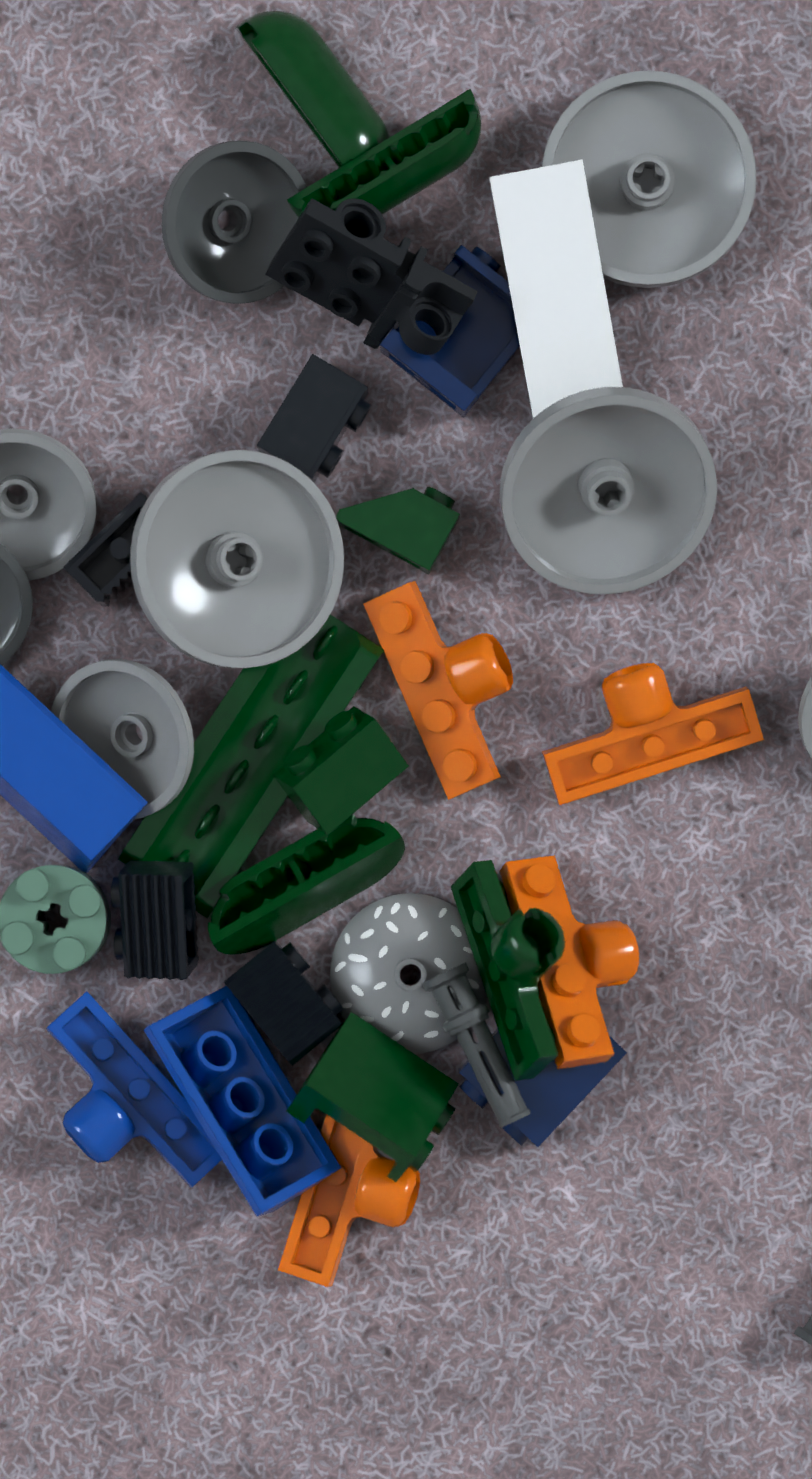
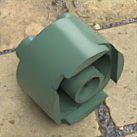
[0,865,111,974]

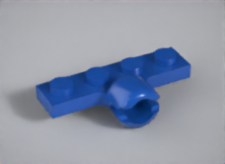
[46,991,222,1188]

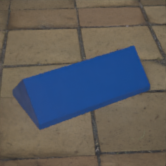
[0,664,148,873]
[144,986,341,1217]

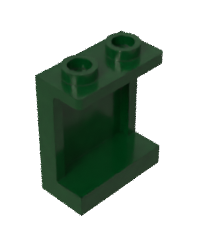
[286,1012,459,1182]

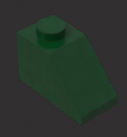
[336,486,460,575]

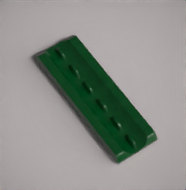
[118,614,384,918]

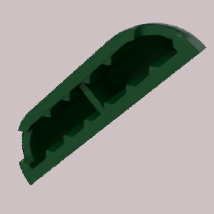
[235,11,389,168]
[287,89,481,218]
[208,815,405,955]

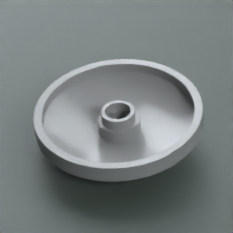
[542,71,756,288]
[500,387,717,594]
[130,450,344,668]

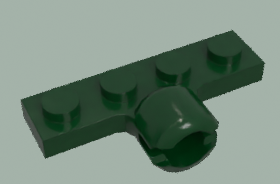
[450,860,565,1081]

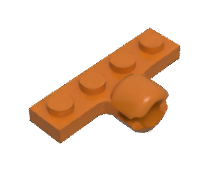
[363,581,513,800]
[542,663,764,805]
[499,855,639,1069]
[278,1114,420,1287]

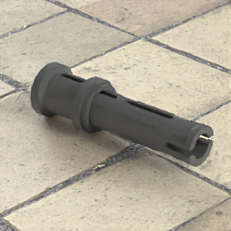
[422,963,531,1128]

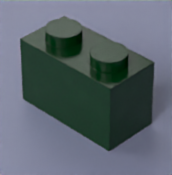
[273,706,409,836]

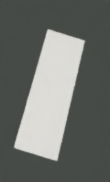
[489,159,623,418]

